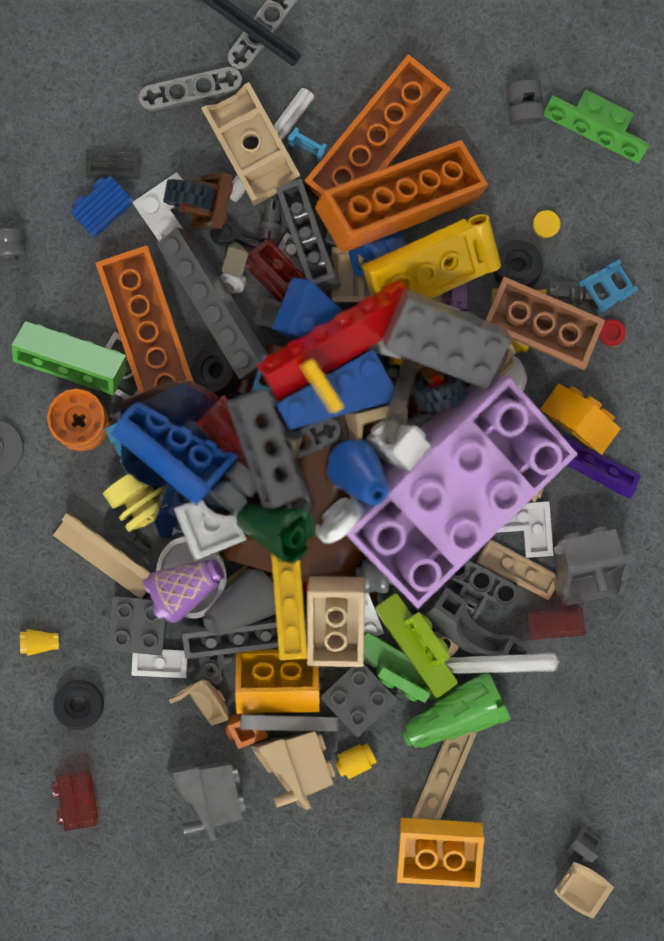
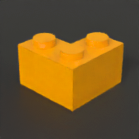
[540,384,621,455]

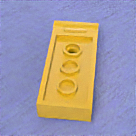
[362,214,501,299]

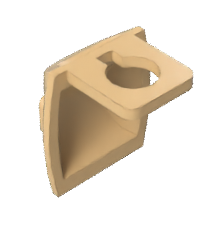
[169,680,229,726]
[554,862,614,919]

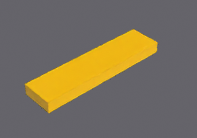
[271,554,308,660]

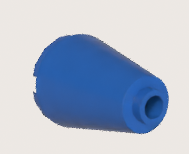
[326,439,389,506]

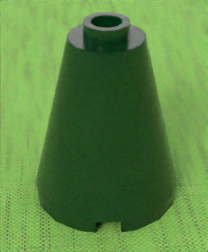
[236,503,315,564]

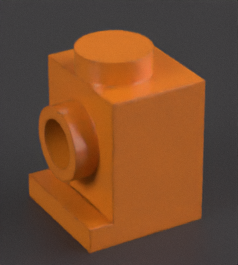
[225,713,269,749]

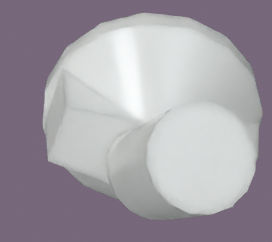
[220,258,248,294]

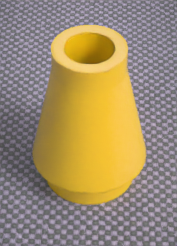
[20,629,59,656]

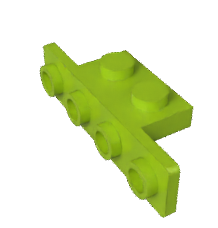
[375,594,458,698]

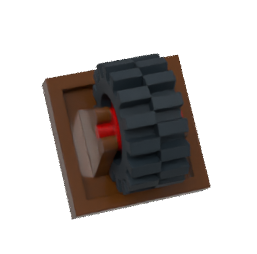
[163,172,233,231]
[401,359,467,413]

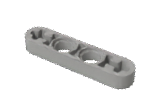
[228,0,299,71]
[139,67,242,111]
[240,715,339,731]

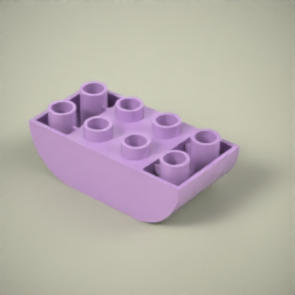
[347,375,577,608]

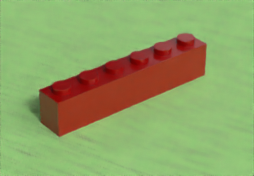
[256,280,409,402]

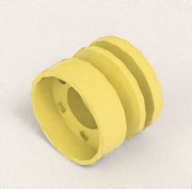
[103,474,167,532]

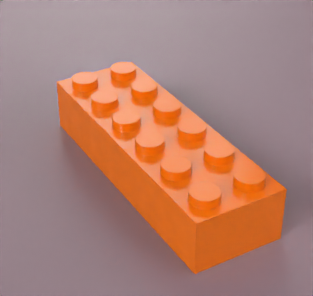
[304,54,451,198]
[315,140,488,254]
[95,245,200,401]

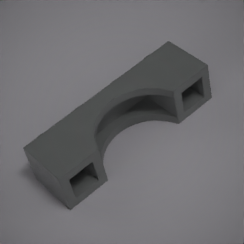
[423,587,534,682]

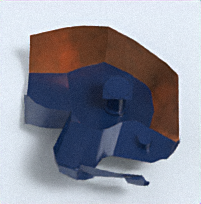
[120,381,255,540]

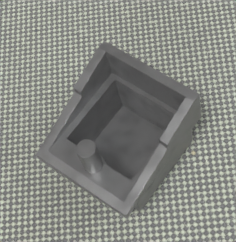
[553,527,633,608]
[167,761,245,841]

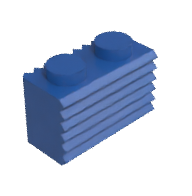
[70,176,134,239]

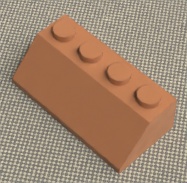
[485,277,605,370]

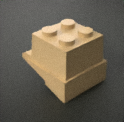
[251,731,335,810]

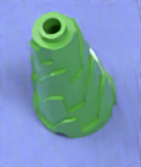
[402,673,511,749]

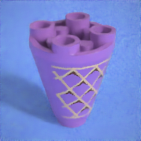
[143,559,225,623]

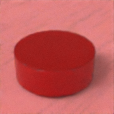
[599,319,626,347]

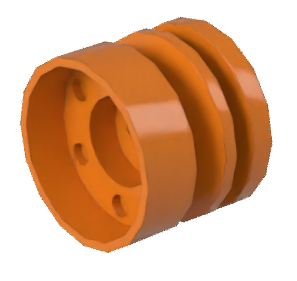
[47,389,110,452]

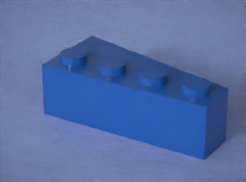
[272,278,381,360]
[274,350,400,429]
[111,401,238,506]

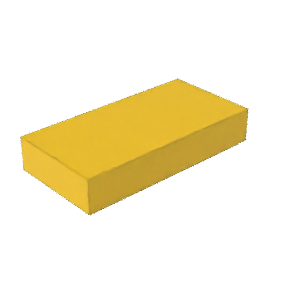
[299,360,343,413]

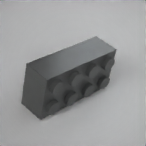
[382,289,511,389]

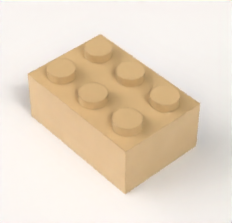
[308,576,365,667]

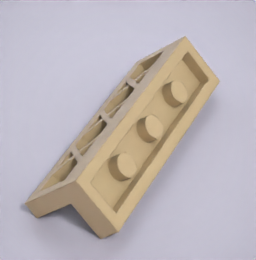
[53,513,151,599]

